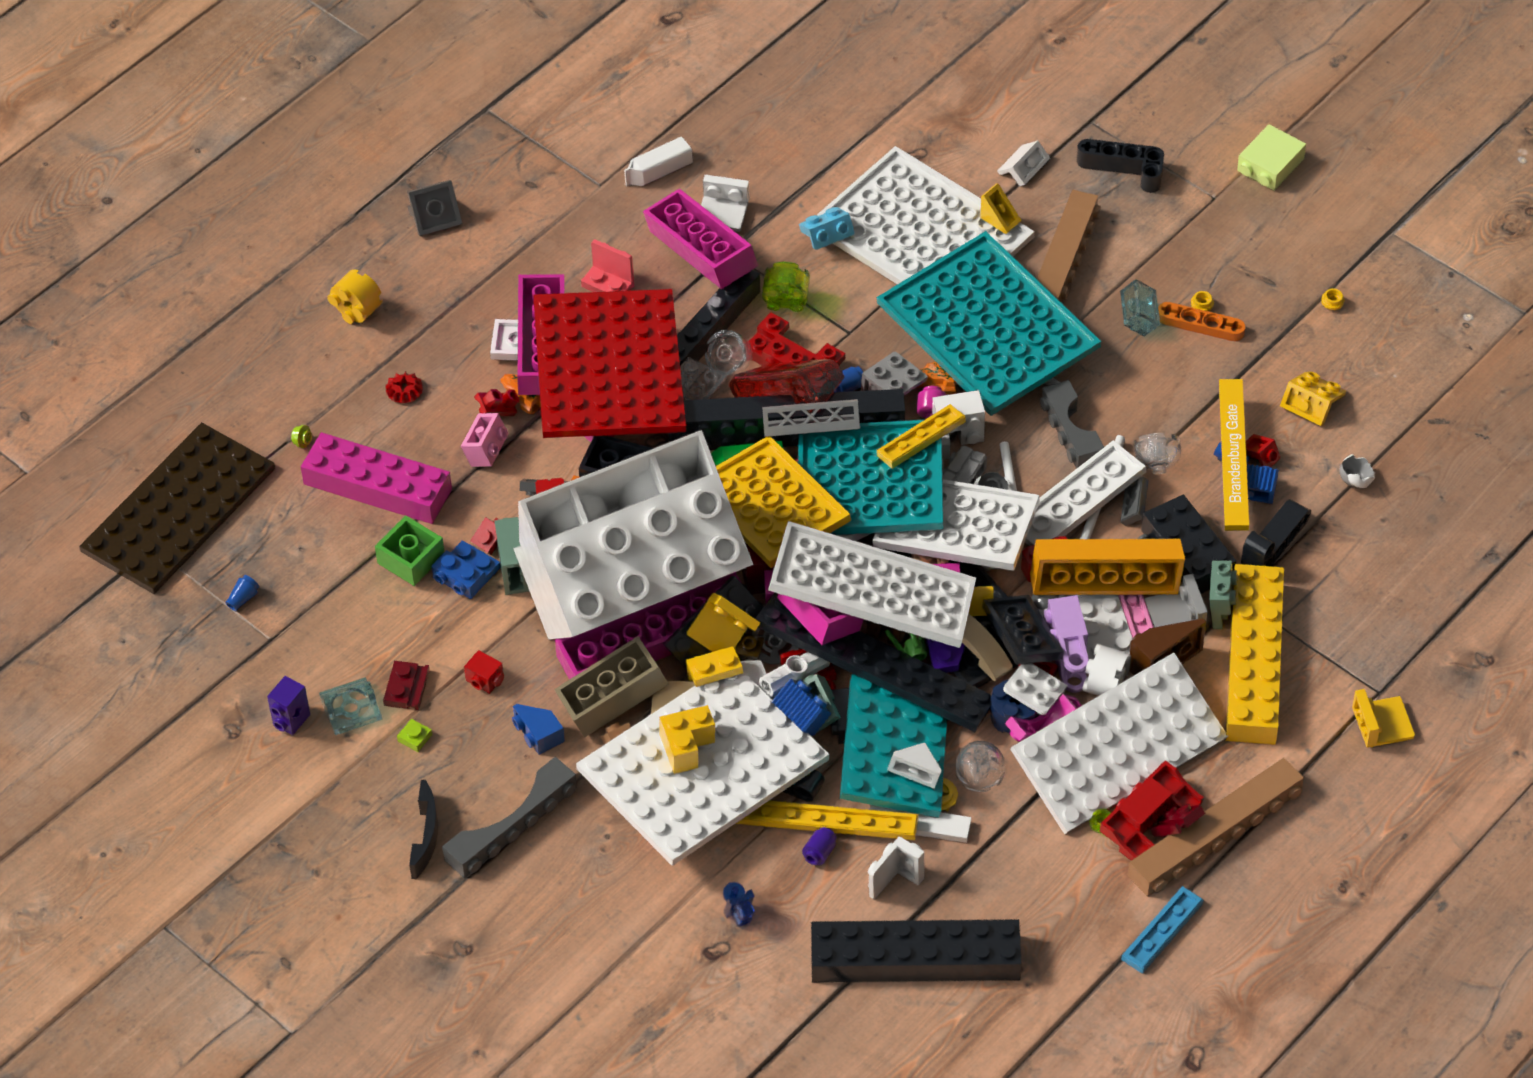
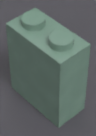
[494,517,529,595]

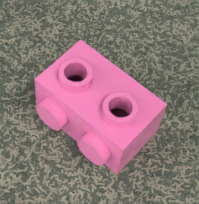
[461,413,508,467]

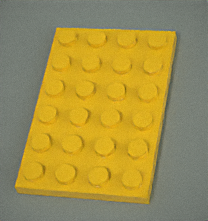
[716,436,851,568]

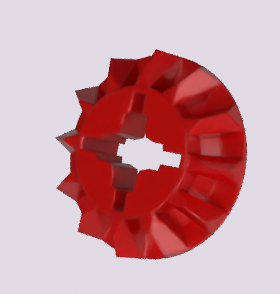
[385,371,423,403]

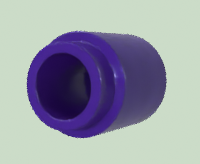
[802,827,837,865]

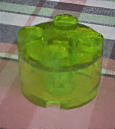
[762,262,810,312]

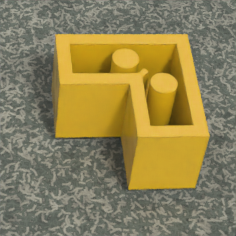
[659,705,715,774]

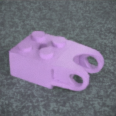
[1044,595,1088,692]

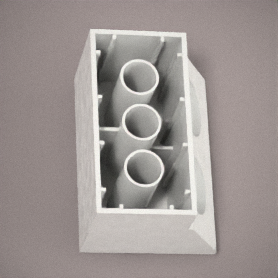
[513,430,753,639]

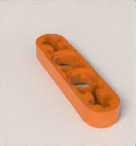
[1157,302,1245,341]

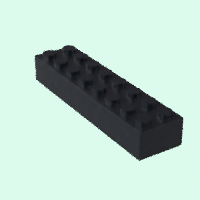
[811,919,1022,983]

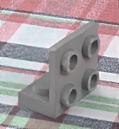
[860,352,927,395]
[1145,574,1207,627]

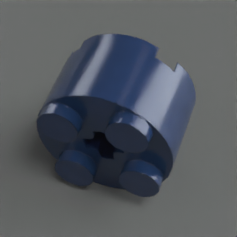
[990,679,1040,733]

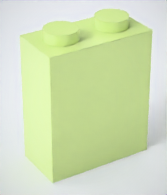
[1237,124,1306,191]

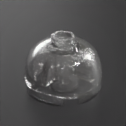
[705,330,752,377]
[1133,433,1182,474]
[956,741,1005,792]

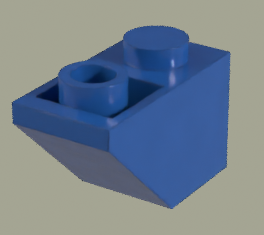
[512,704,565,755]

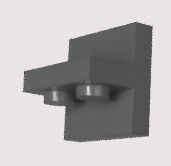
[407,180,463,236]

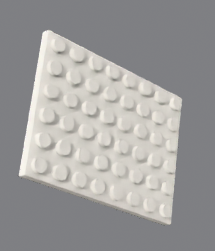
[817,146,1035,284]
[576,672,829,866]

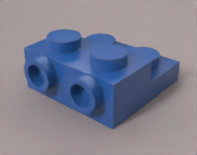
[432,540,501,599]

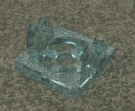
[319,677,382,735]

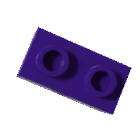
[267,676,311,735]

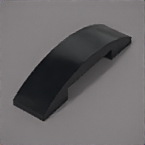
[409,780,438,879]

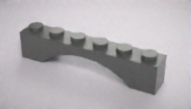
[442,756,577,879]

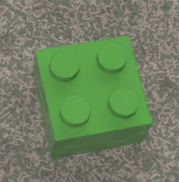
[375,515,445,586]

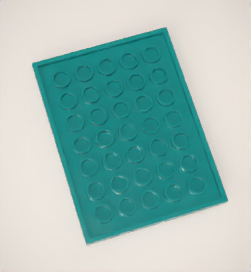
[877,231,1101,416]

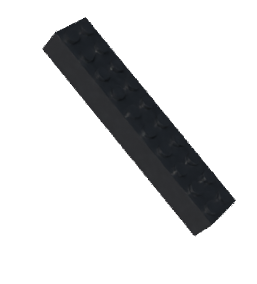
[669,389,905,451]

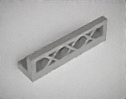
[762,399,860,437]

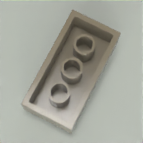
[554,636,669,738]

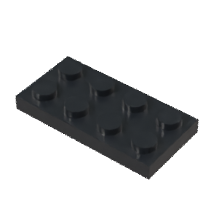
[663,576,763,670]
[982,595,1064,665]

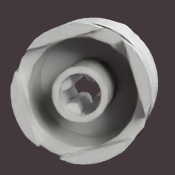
[1082,644,1131,696]

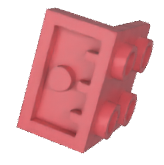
[581,239,634,292]

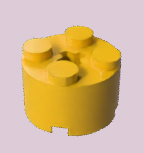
[327,269,383,324]

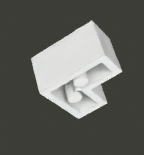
[932,390,985,445]

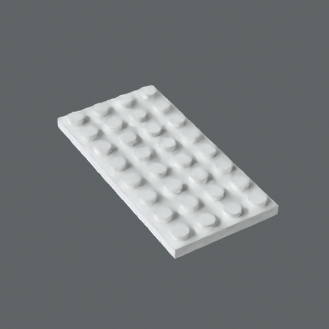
[768,521,976,648]
[1010,653,1228,835]

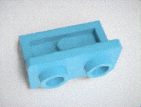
[799,207,855,250]

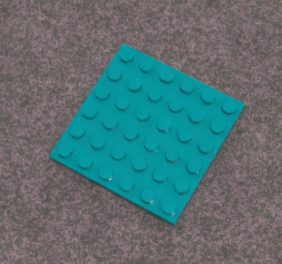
[798,420,944,535]

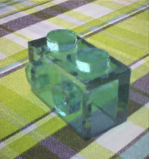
[1120,279,1160,337]

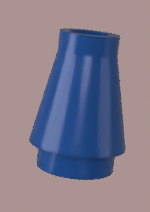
[225,575,260,611]

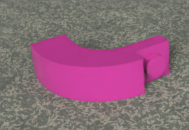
[1005,694,1082,742]

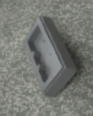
[1120,476,1149,526]

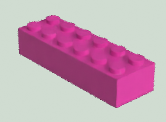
[643,188,758,289]
[517,274,565,395]
[300,432,452,524]

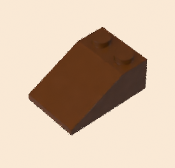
[1129,618,1206,675]

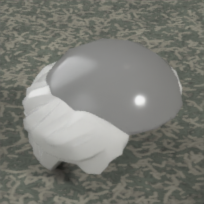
[1339,454,1375,488]

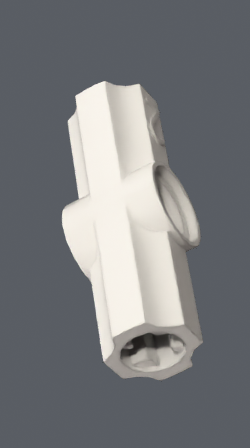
[759,652,830,697]

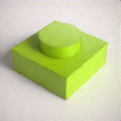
[397,719,432,752]

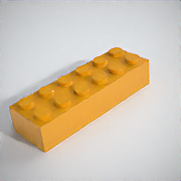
[1030,539,1185,595]

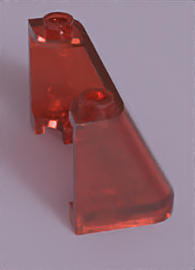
[729,359,845,412]

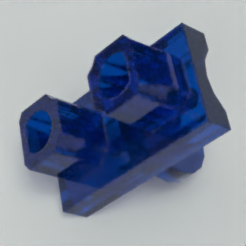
[722,882,755,927]

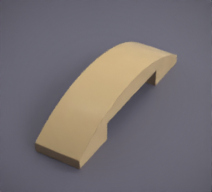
[962,613,1013,682]

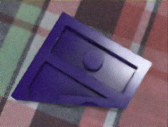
[925,638,966,673]

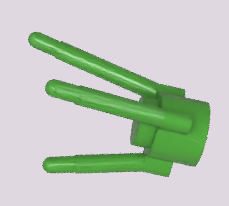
[885,630,928,661]

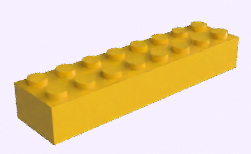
[1225,564,1284,745]

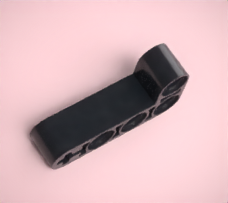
[1077,139,1164,193]
[1241,499,1311,567]

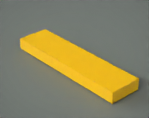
[876,404,966,469]

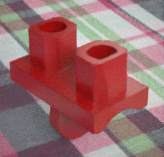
[474,389,520,416]

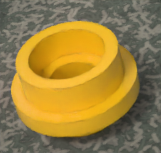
[1321,288,1345,310]
[1191,291,1214,311]

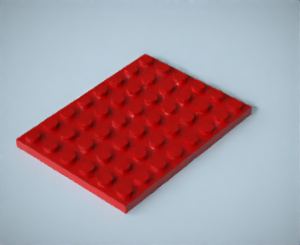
[533,289,686,438]

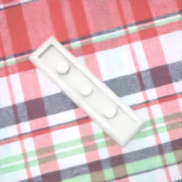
[870,805,971,843]

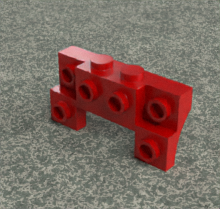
[743,312,846,393]
[1100,760,1204,861]

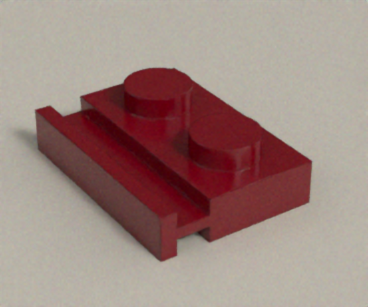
[383,660,430,711]
[1148,804,1205,837]

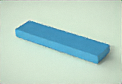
[1121,886,1204,974]

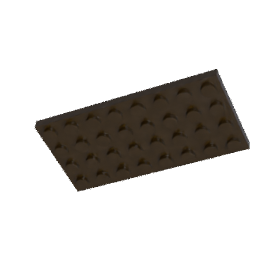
[79,422,276,594]

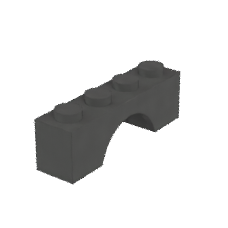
[1040,380,1104,469]

